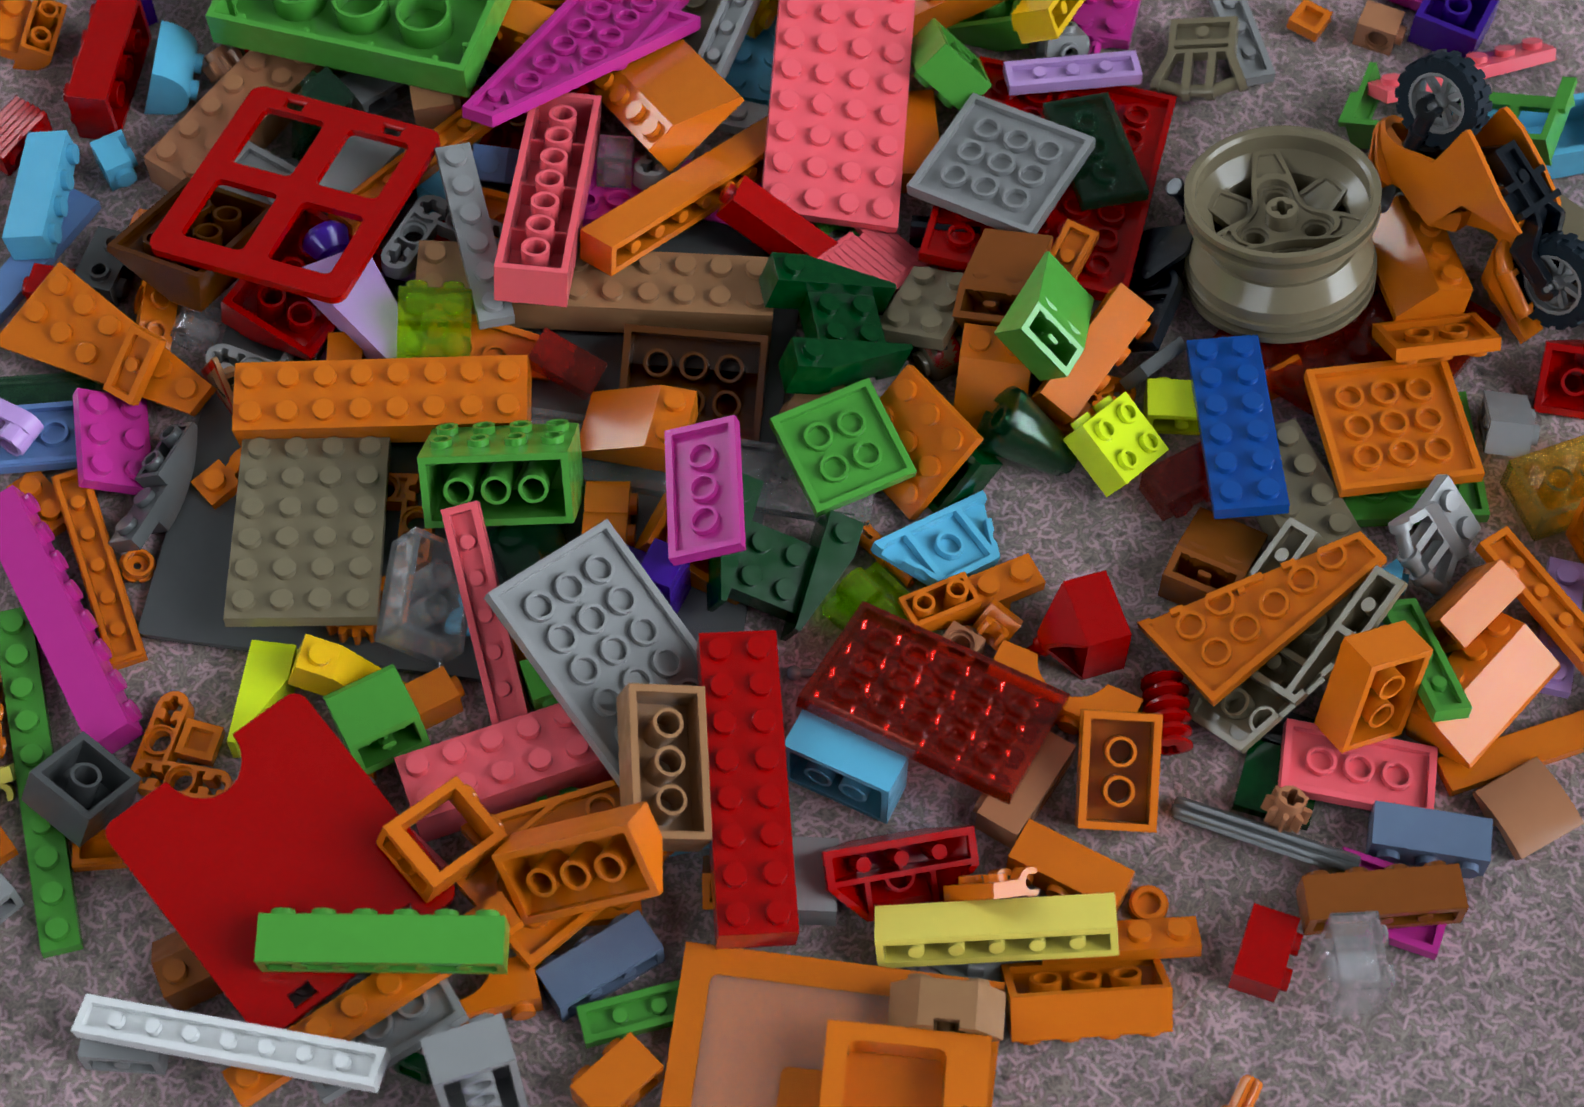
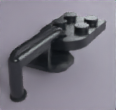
[1128,177,1193,353]

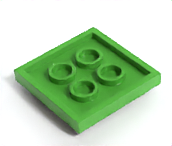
[769,378,917,518]

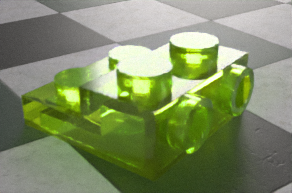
[397,280,472,358]

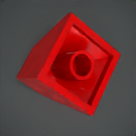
[1532,339,1584,419]

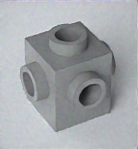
[1035,21,1090,59]

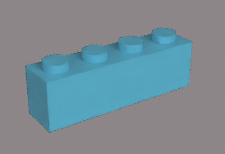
[2,130,80,261]

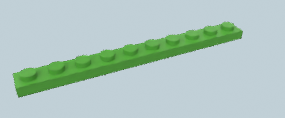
[0,607,84,958]

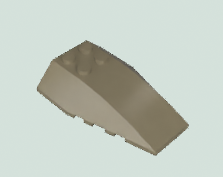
[1187,517,1408,754]

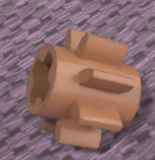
[202,44,243,83]
[1261,786,1313,834]

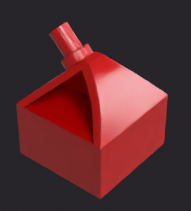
[1026,570,1132,680]

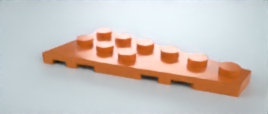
[0,261,217,417]
[1137,531,1387,707]

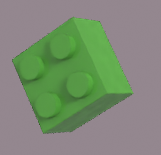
[910,18,992,111]

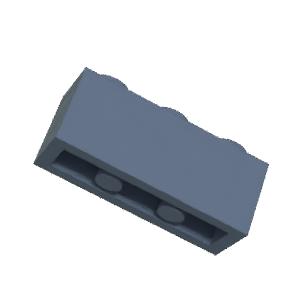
[1366,801,1493,878]
[536,909,665,1022]

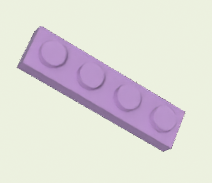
[1003,50,1143,96]
[1537,557,1584,699]

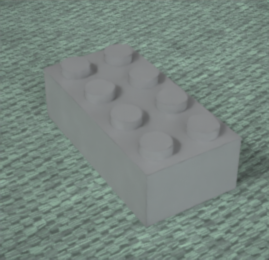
[420,1013,528,1107]

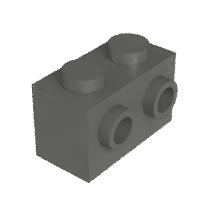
[75,226,135,308]

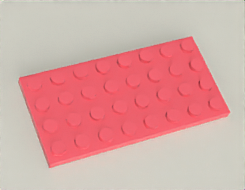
[761,0,915,234]

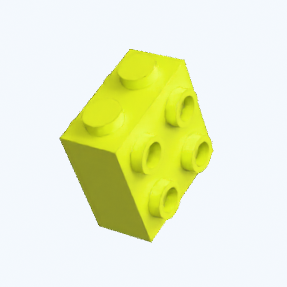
[1063,391,1169,497]

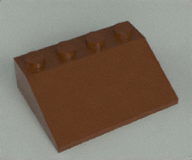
[107,177,271,312]
[619,324,771,444]

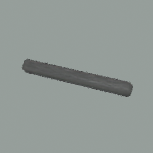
[1171,796,1361,873]

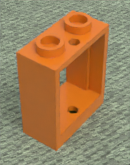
[376,775,508,904]

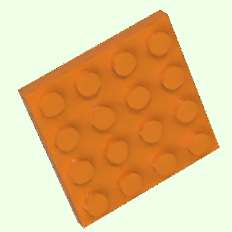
[1303,358,1485,498]

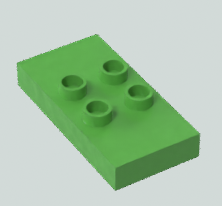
[205,0,512,98]

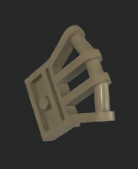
[1150,16,1248,102]

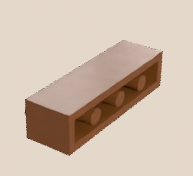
[1296,861,1469,935]

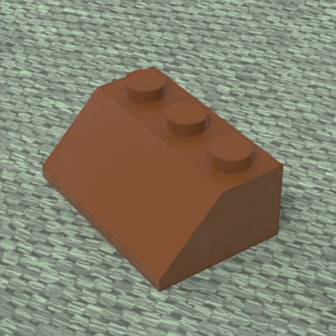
[151,931,223,1011]

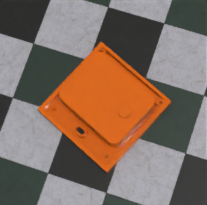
[819,1019,992,1107]

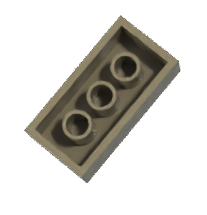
[1254,418,1363,544]

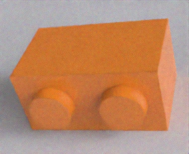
[569,1032,665,1107]

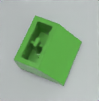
[323,664,431,775]

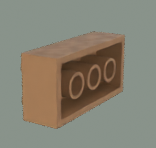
[616,683,713,852]

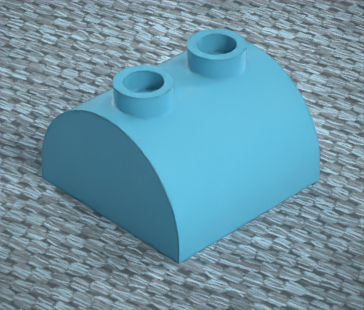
[144,20,204,115]

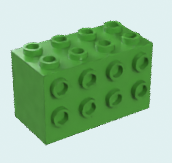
[417,419,585,529]

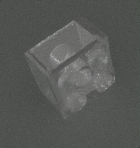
[1317,911,1395,1018]

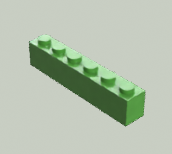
[254,907,510,974]

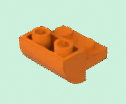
[0,0,68,71]

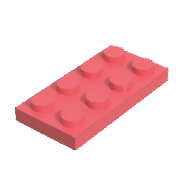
[1278,718,1438,811]

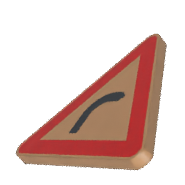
[201,356,235,415]

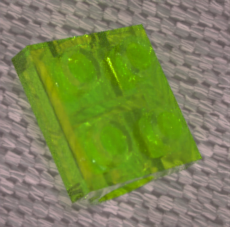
[822,561,913,658]

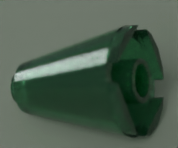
[976,386,1078,477]

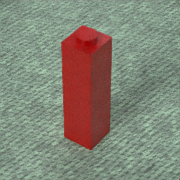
[716,175,838,258]

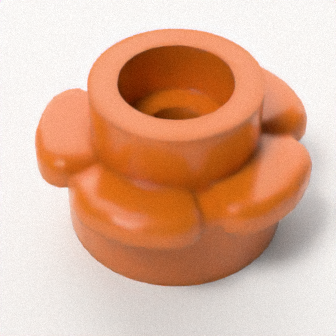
[118,549,156,583]

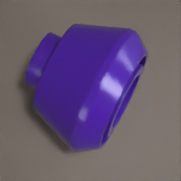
[303,220,349,261]

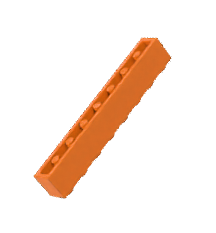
[580,116,768,276]

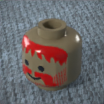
[912,335,962,381]

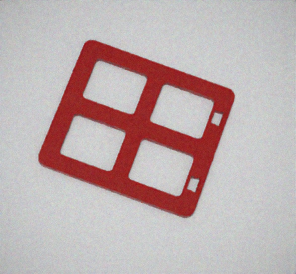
[149,86,440,304]

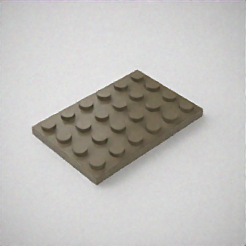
[223,436,391,627]

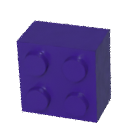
[1407,0,1500,58]

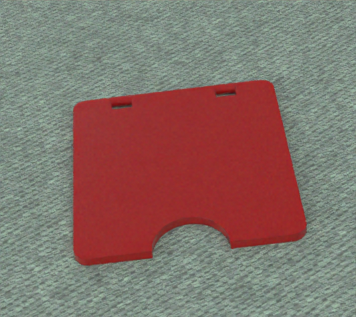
[106,693,455,1029]

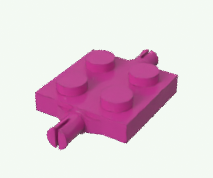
[1071,0,1141,54]

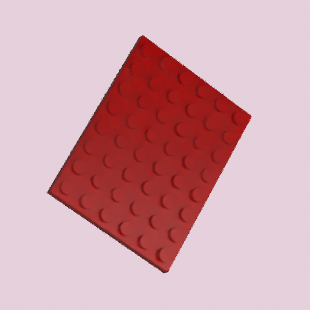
[918,56,1177,301]

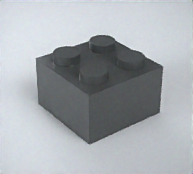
[21,731,142,848]

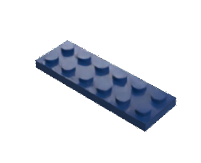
[1186,334,1290,519]

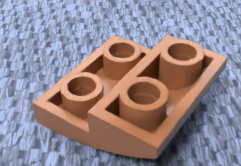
[1471,757,1584,860]

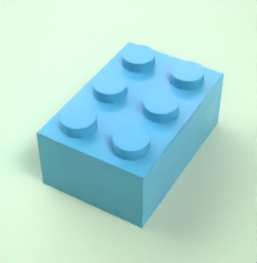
[785,707,909,824]

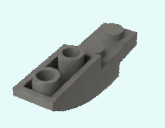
[108,421,198,553]

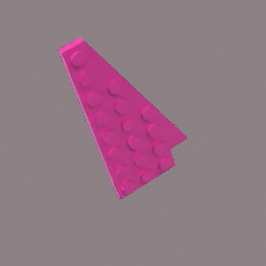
[462,0,701,128]

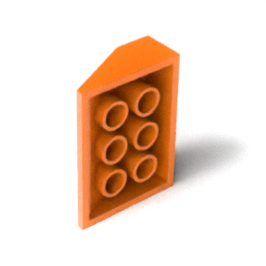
[586,38,745,173]

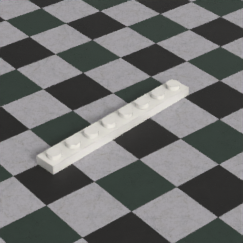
[71,994,391,1093]

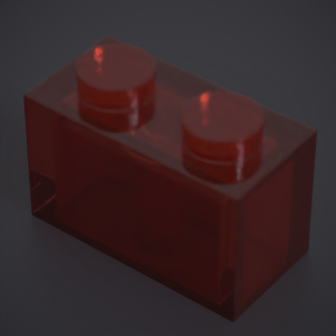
[528,327,608,400]
[1139,441,1211,521]

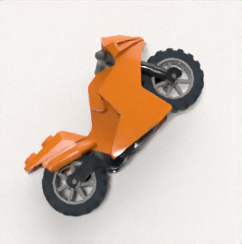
[1368,49,1584,344]

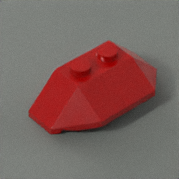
[821,825,980,922]

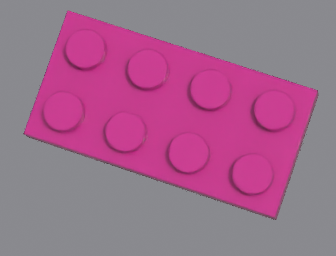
[664,415,746,566]

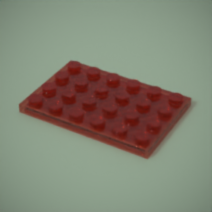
[796,601,1070,804]

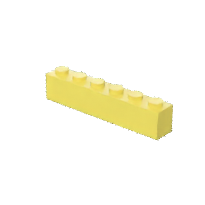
[874,892,1119,968]

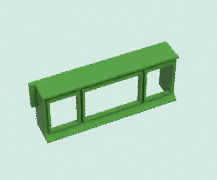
[1338,62,1578,166]

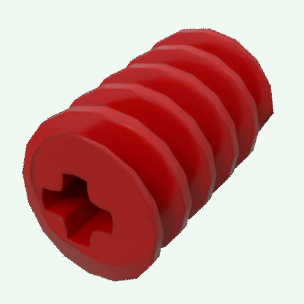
[1140,670,1194,756]

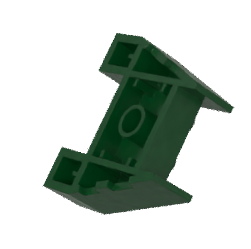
[759,252,913,395]
[707,473,865,641]

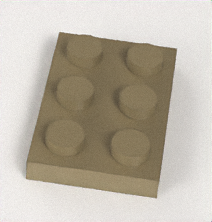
[880,266,964,351]

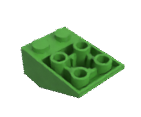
[994,251,1094,381]

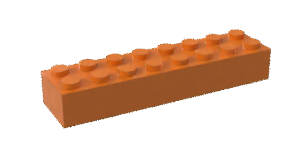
[232,355,532,447]

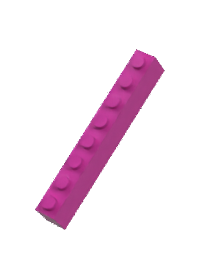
[0,485,145,754]

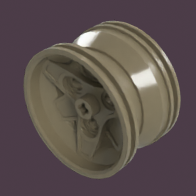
[1184,125,1382,344]

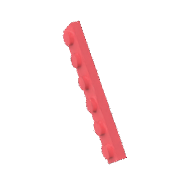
[1368,38,1556,104]
[440,500,530,725]

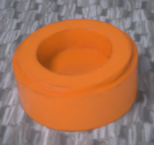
[1128,885,1169,919]

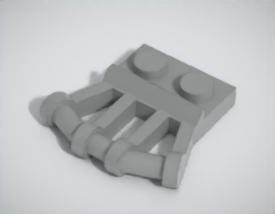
[1388,474,1481,601]

